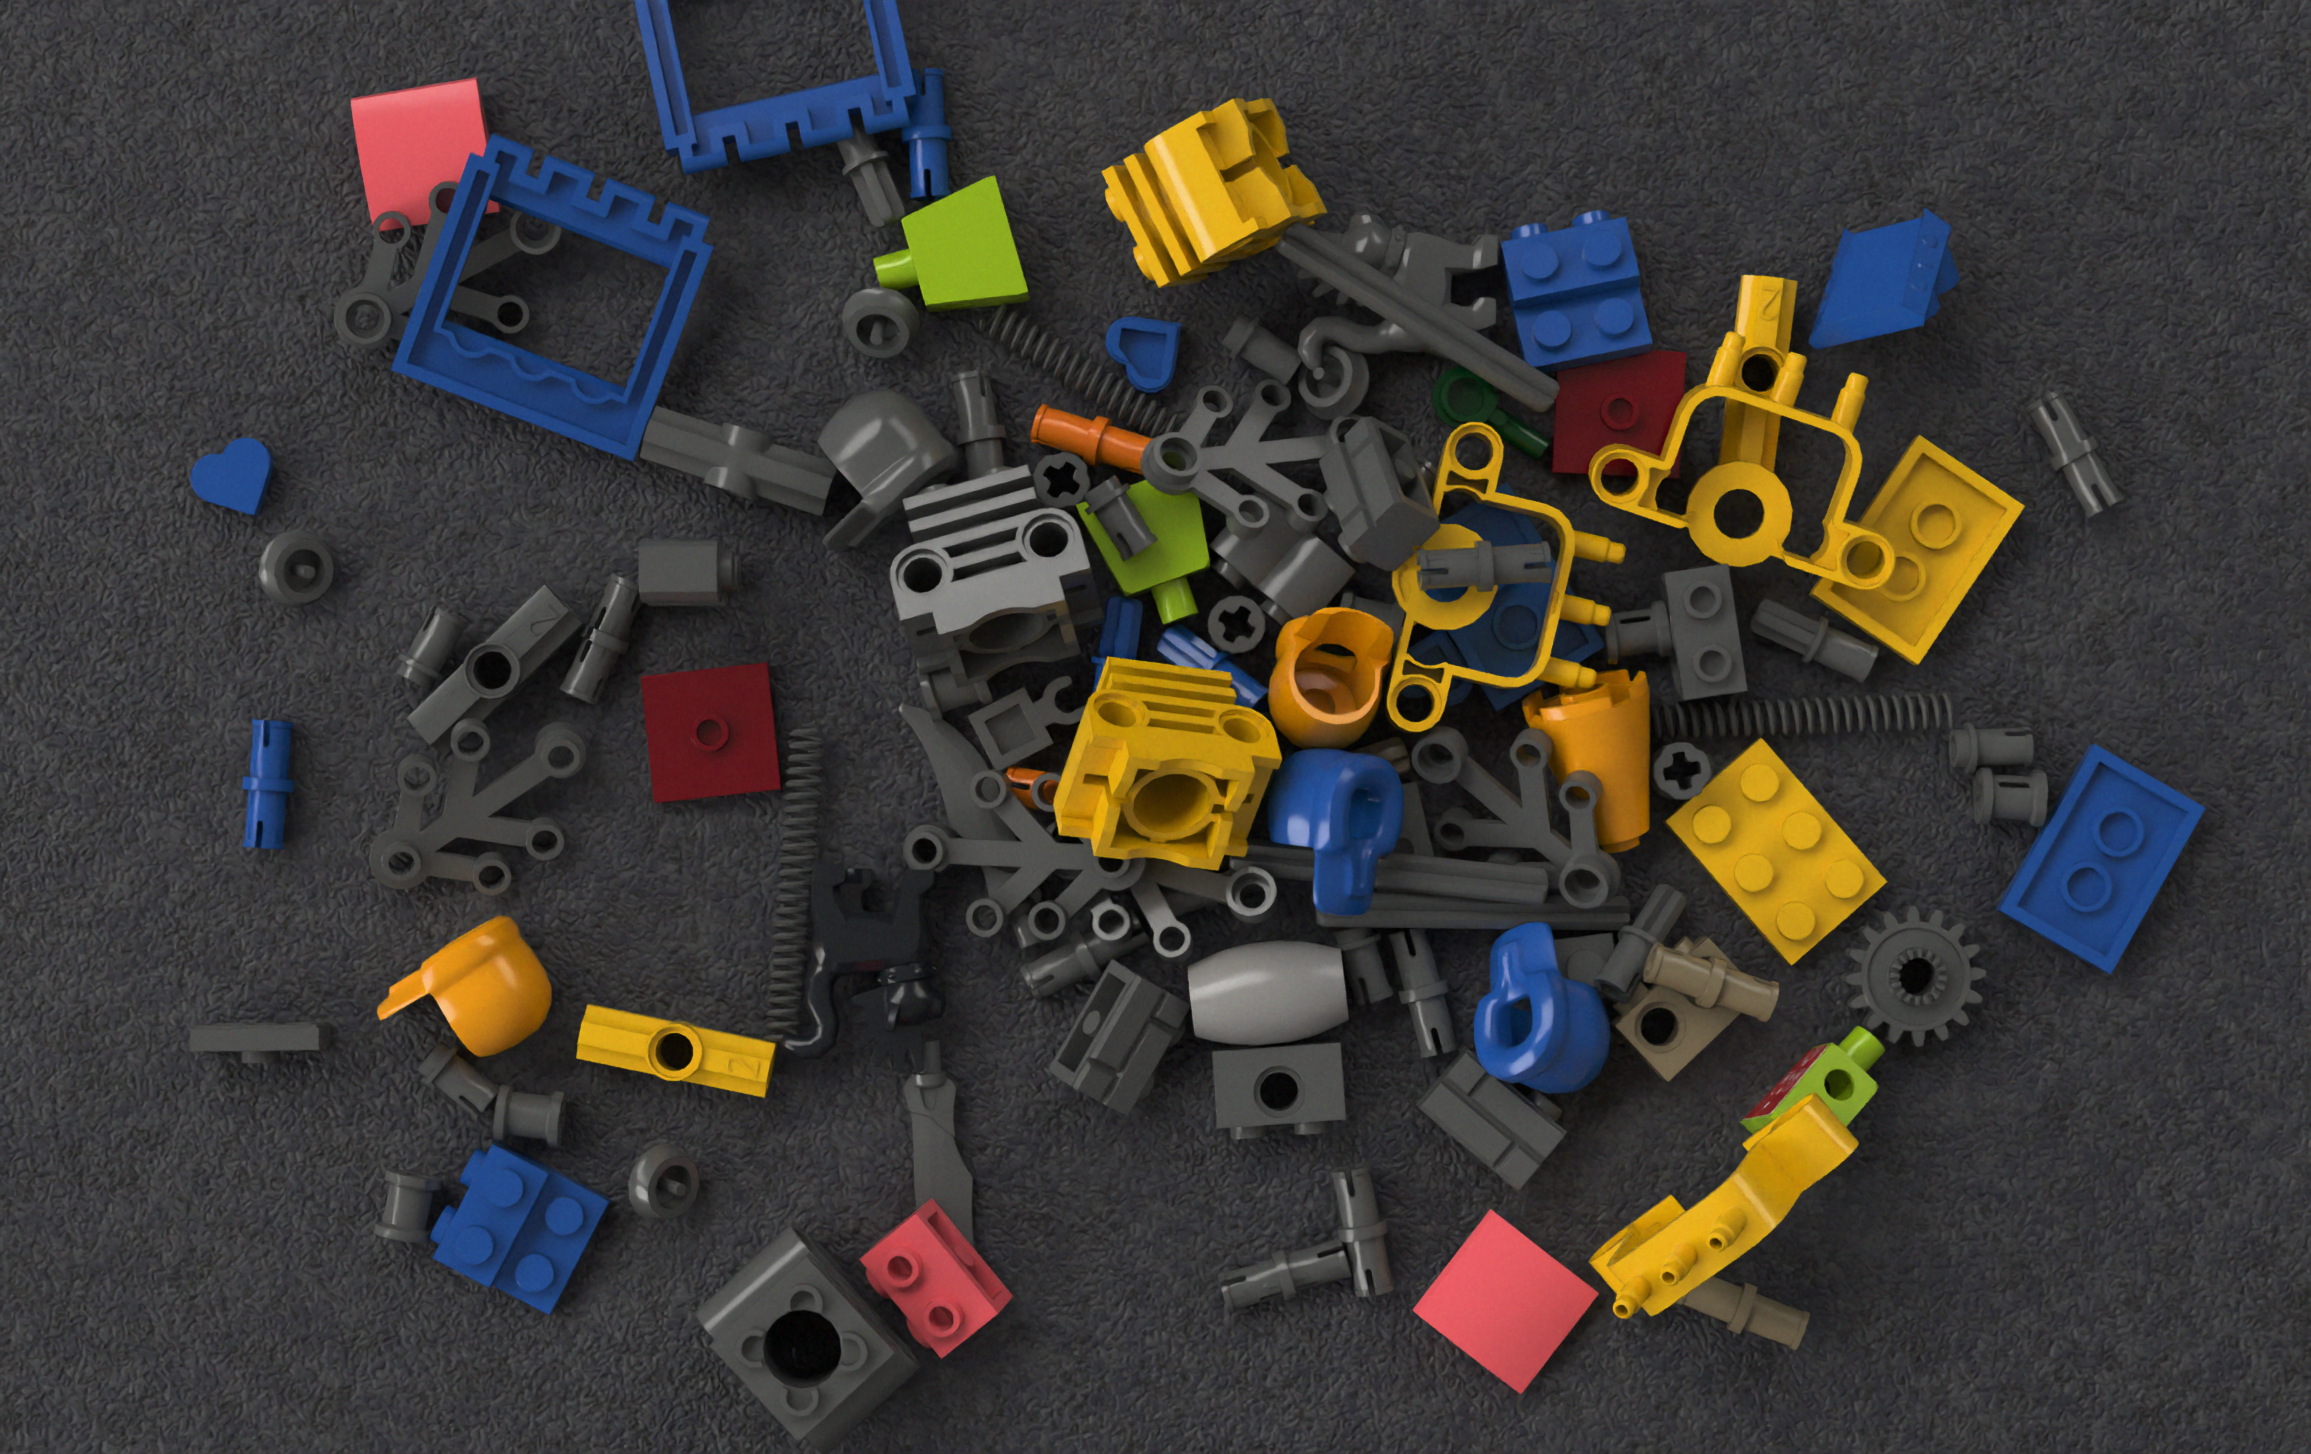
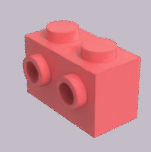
[859,1198,1013,1359]

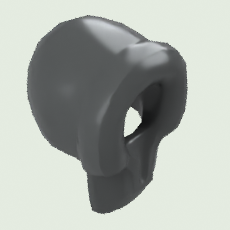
[817,389,959,553]

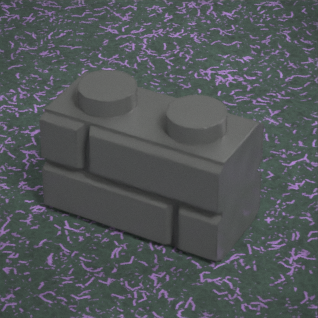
[1319,416,1441,572]
[1048,959,1191,1116]
[1416,1047,1567,1191]

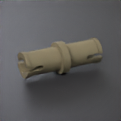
[1643,942,1779,1022]
[1675,1276,1810,1351]

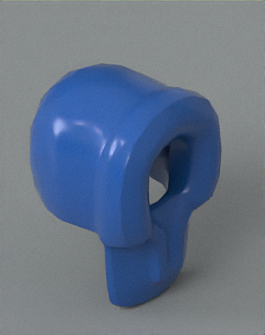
[1267,747,1404,916]
[1473,922,1610,1094]

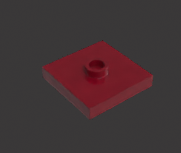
[1550,350,1686,481]
[640,662,783,803]

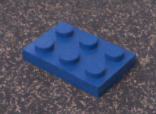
[1424,482,1606,712]
[1995,744,2206,974]

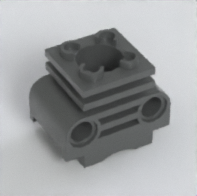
[890,464,1106,688]
[696,1221,924,1454]

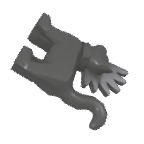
[1296,212,1498,371]

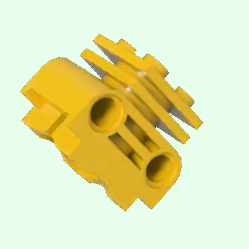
[1101,98,1328,288]
[1053,656,1282,871]

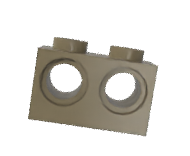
[1610,936,1741,1082]

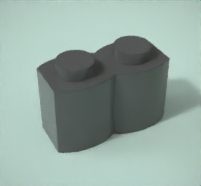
[1209,490,1356,628]
[639,539,741,606]

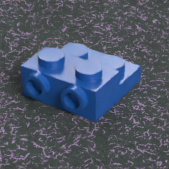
[1499,210,1653,374]
[429,1141,612,1315]

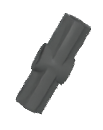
[640,406,839,517]
[406,584,585,758]

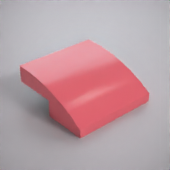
[350,77,501,232]
[1413,1209,1599,1394]

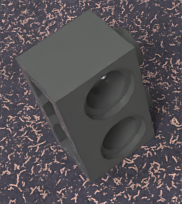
[1656,563,1748,702]

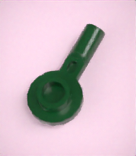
[1432,366,1550,461]

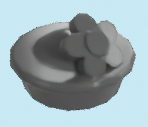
[842,287,921,358]
[1298,343,1370,420]
[258,530,334,608]
[628,1143,699,1222]

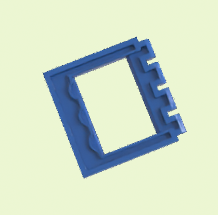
[634,0,919,175]
[391,133,714,462]

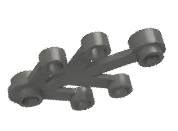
[334,181,562,349]
[1140,379,1362,540]
[369,718,587,895]
[1412,726,1621,909]
[903,769,1148,940]
[1047,821,1279,964]

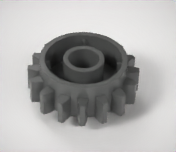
[1841,906,1986,1047]

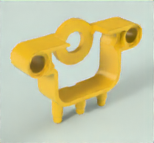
[1588,331,1896,590]
[1384,422,1626,733]
[1588,1092,1859,1319]

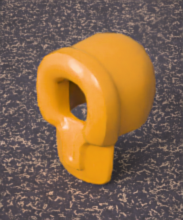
[1267,607,1394,750]
[377,915,552,1057]

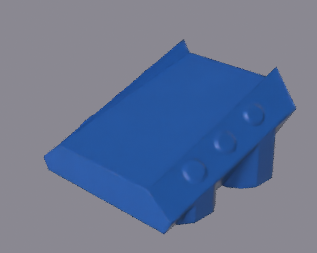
[1808,208,1960,350]

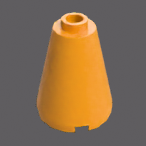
[1522,669,1650,853]

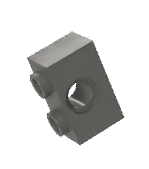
[1211,1039,1346,1139]

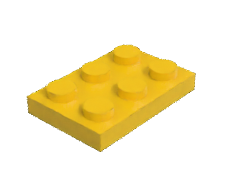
[1809,435,2025,666]
[1663,738,1887,966]

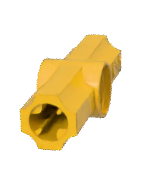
[1717,275,1798,472]
[576,1004,777,1098]

